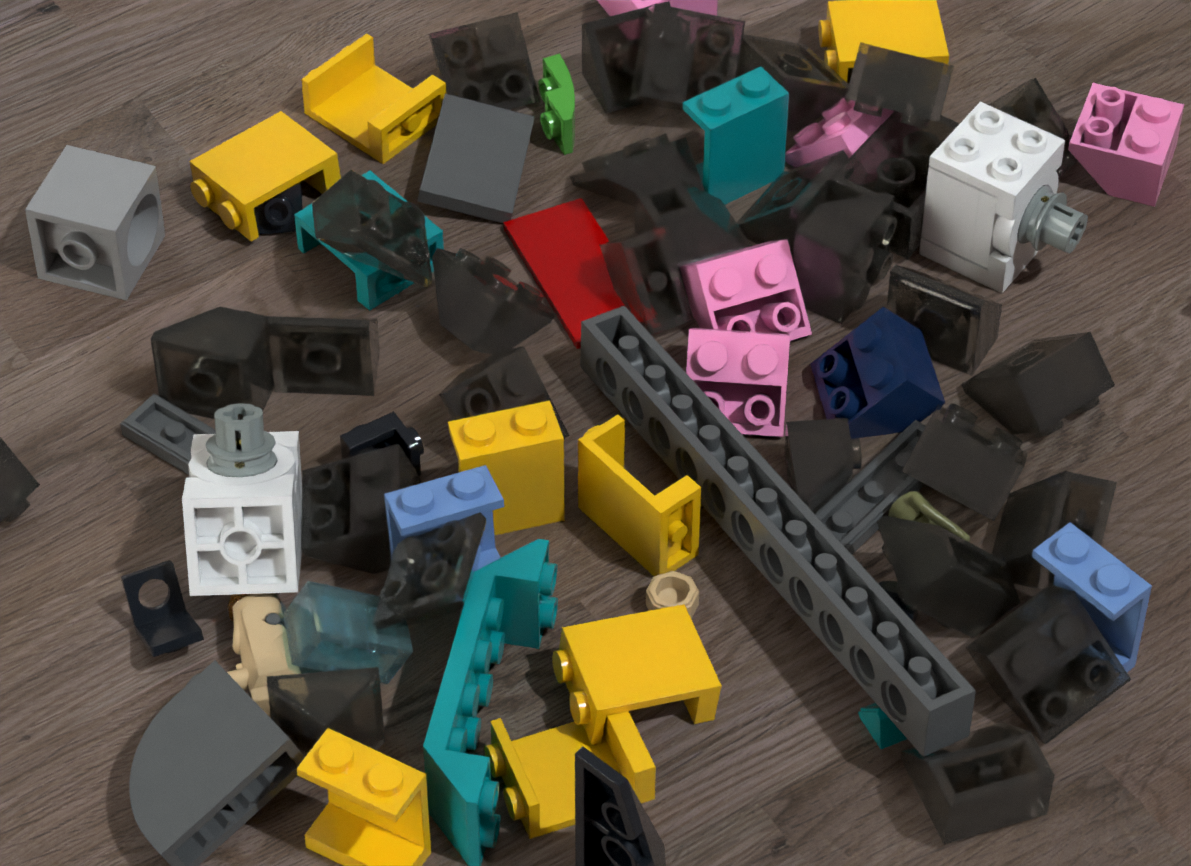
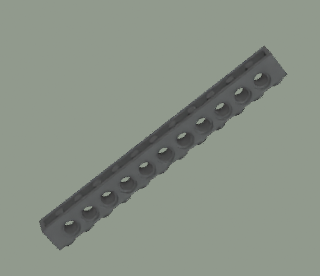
[580,306,976,757]

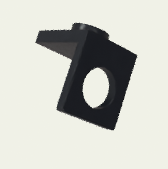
[121,560,204,657]

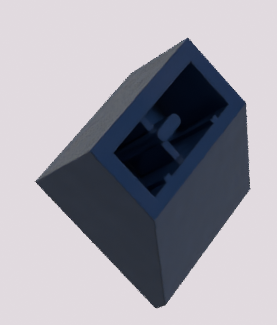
[810,307,945,441]

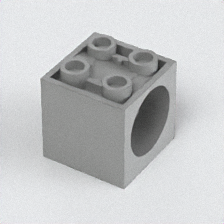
[25,145,166,301]

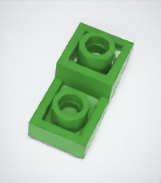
[538,53,575,155]

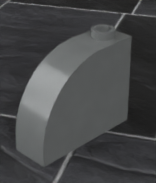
[129,660,305,866]

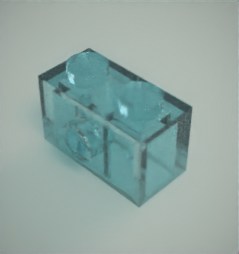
[283,581,413,684]

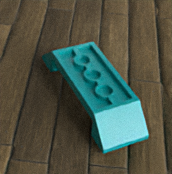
[423,539,558,866]

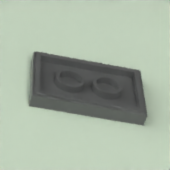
[417,93,535,223]

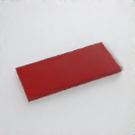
[503,198,657,349]

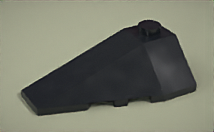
[575,746,666,866]

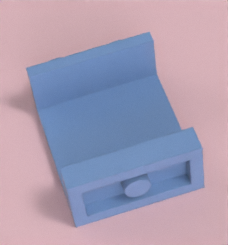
[384,465,504,619]
[1020,522,1152,695]

